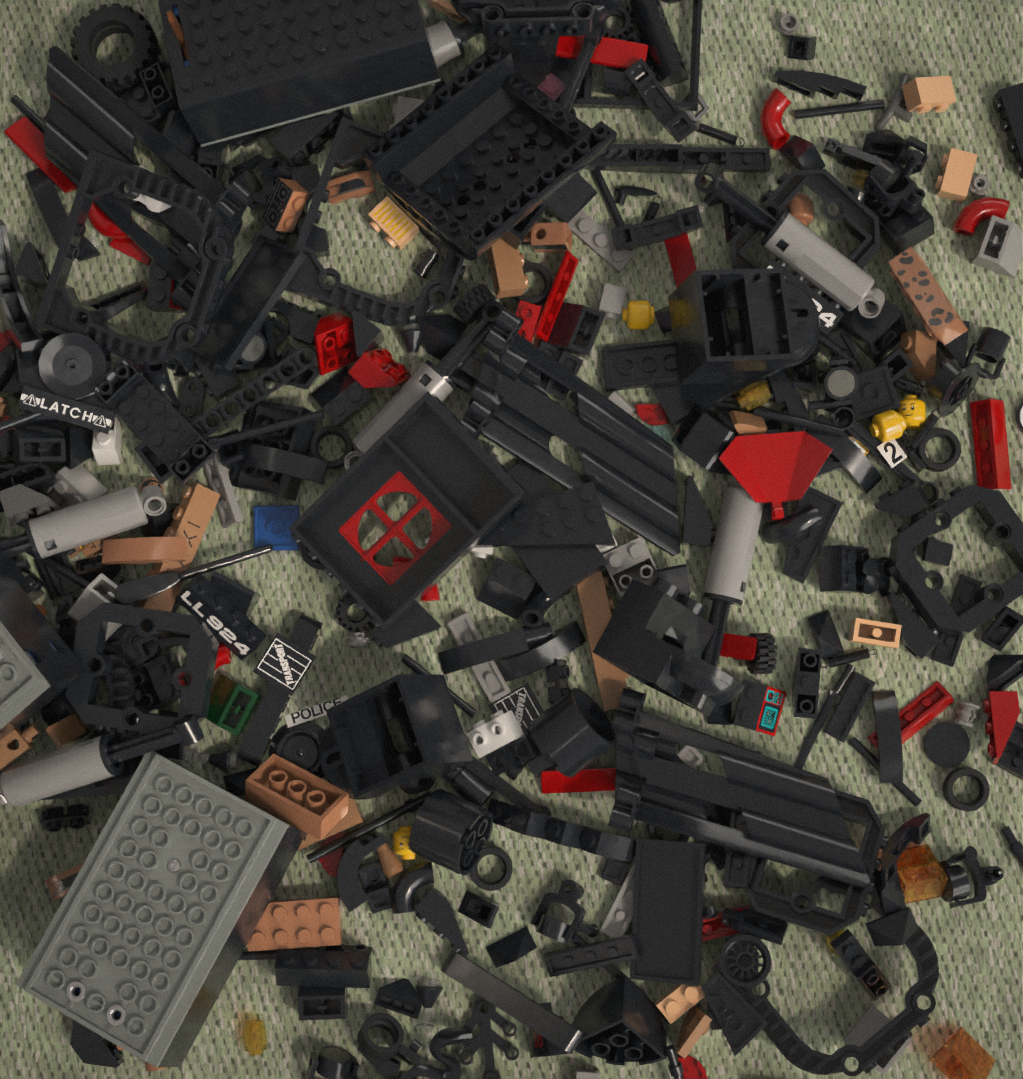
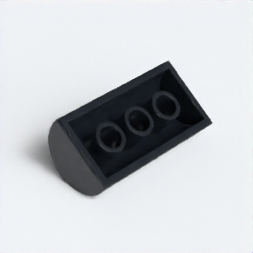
[630,0,689,87]

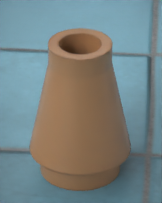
[376,843,404,879]

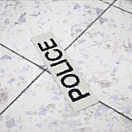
[285,695,348,728]

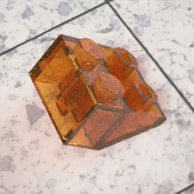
[897,844,948,904]
[929,1027,996,1079]

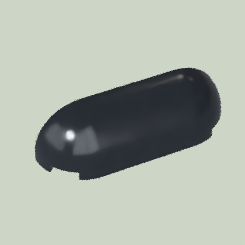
[0,462,57,505]

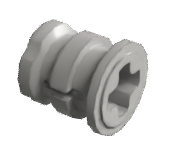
[954,701,981,728]

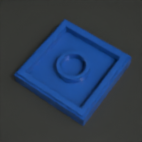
[254,505,300,551]

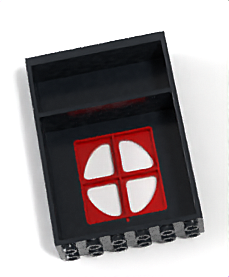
[289,391,530,629]

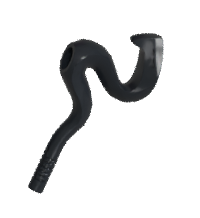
[394,1027,473,1079]

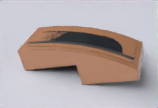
[326,170,376,205]
[45,863,84,901]

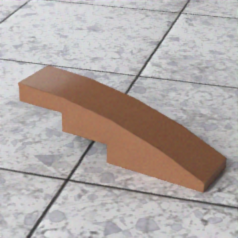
[102,537,189,564]

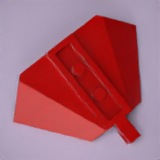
[718,431,833,520]

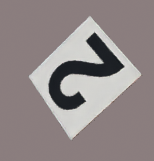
[877,439,907,468]

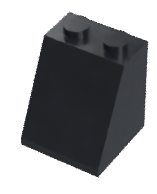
[836,299,907,364]

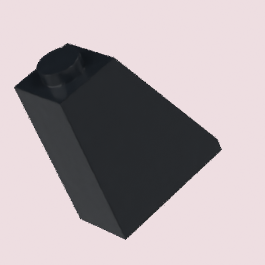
[371,602,442,649]

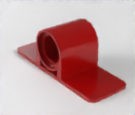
[720,633,757,660]

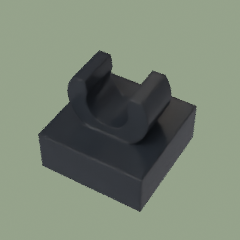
[396,1039,422,1067]

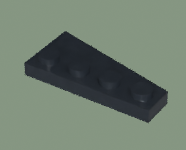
[782,486,843,584]

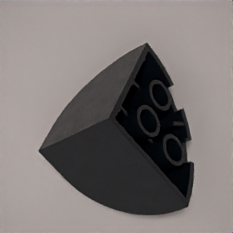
[572,975,667,1066]

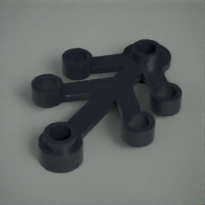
[459,997,519,1079]

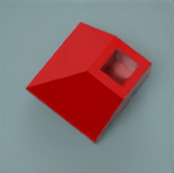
[314,311,358,376]
[348,347,411,388]

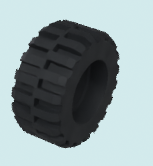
[70,3,161,95]

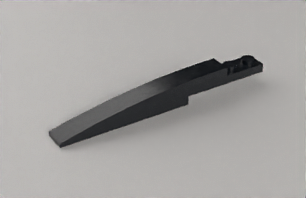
[583,144,770,174]

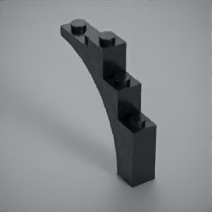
[0,219,45,353]
[488,798,636,863]

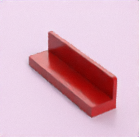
[970,399,1012,490]

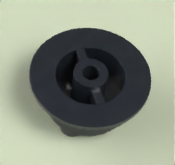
[925,358,981,417]

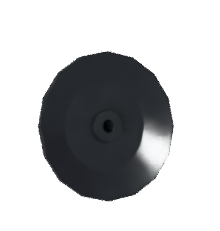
[38,333,106,399]
[269,721,324,779]

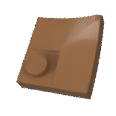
[675,1005,712,1058]

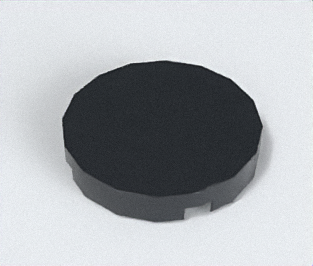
[924,722,970,767]

